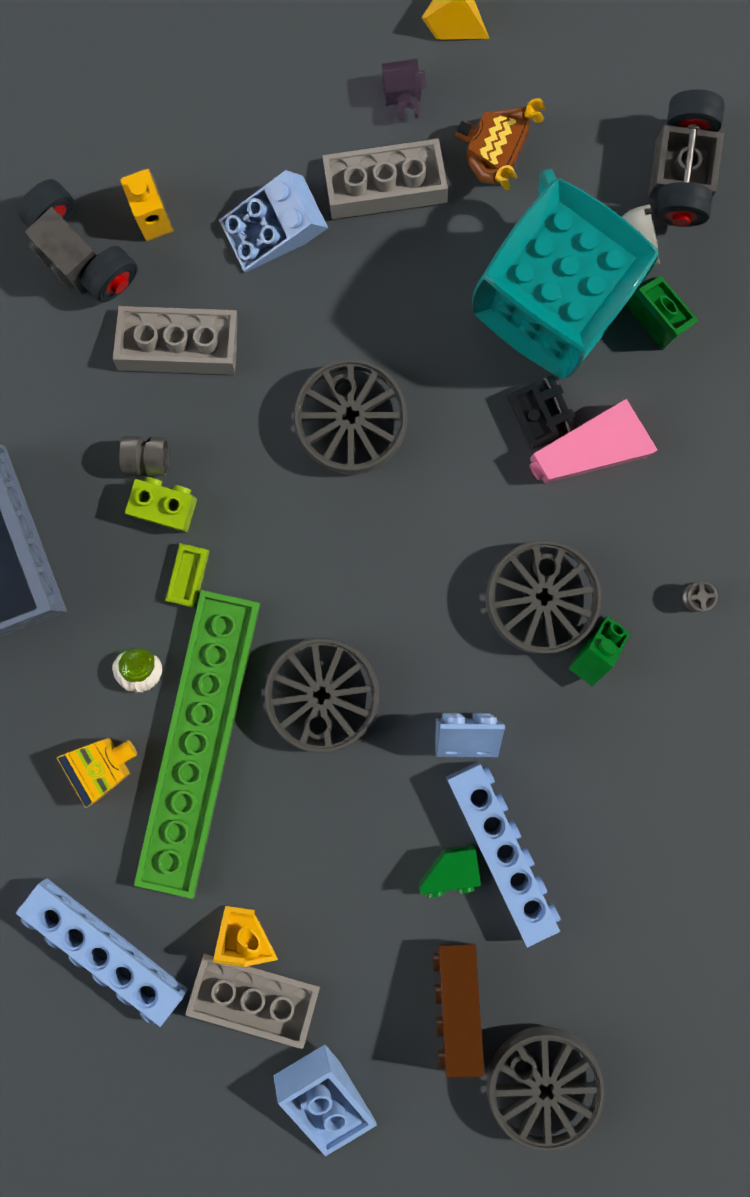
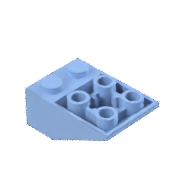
[219,170,328,272]
[435,713,505,757]

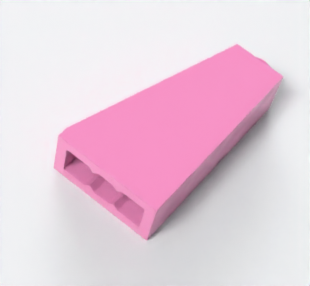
[529,399,657,484]

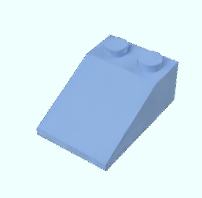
[273,1044,377,1156]

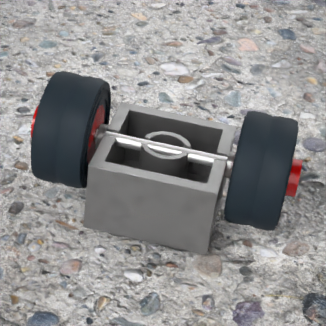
[648,89,725,227]
[17,179,138,303]

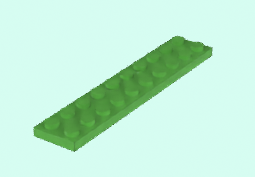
[134,590,261,899]

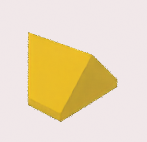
[421,0,490,40]
[213,906,278,967]

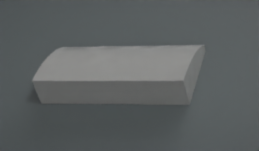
[322,138,448,220]
[113,306,237,375]
[185,953,320,1049]

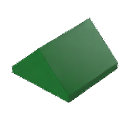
[625,276,699,350]

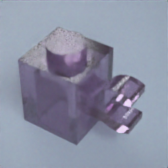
[382,59,426,121]

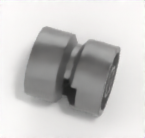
[119,436,169,476]

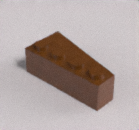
[433,944,484,1078]

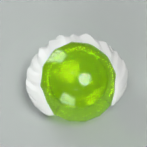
[112,648,162,693]

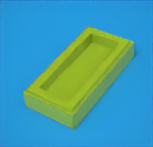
[165,543,210,608]

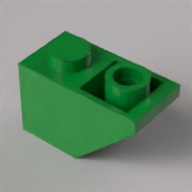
[569,616,630,687]
[418,844,481,898]

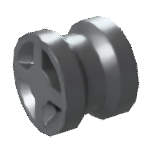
[682,581,718,612]

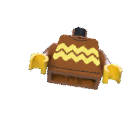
[455,98,547,190]

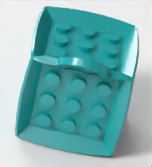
[472,169,658,379]

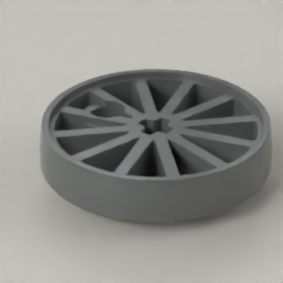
[294,359,408,475]
[485,540,601,655]
[265,638,379,753]
[486,1026,604,1152]

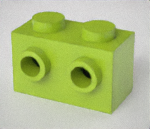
[125,476,197,533]

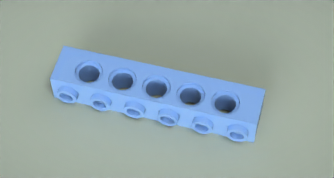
[446,762,561,948]
[16,878,188,1027]

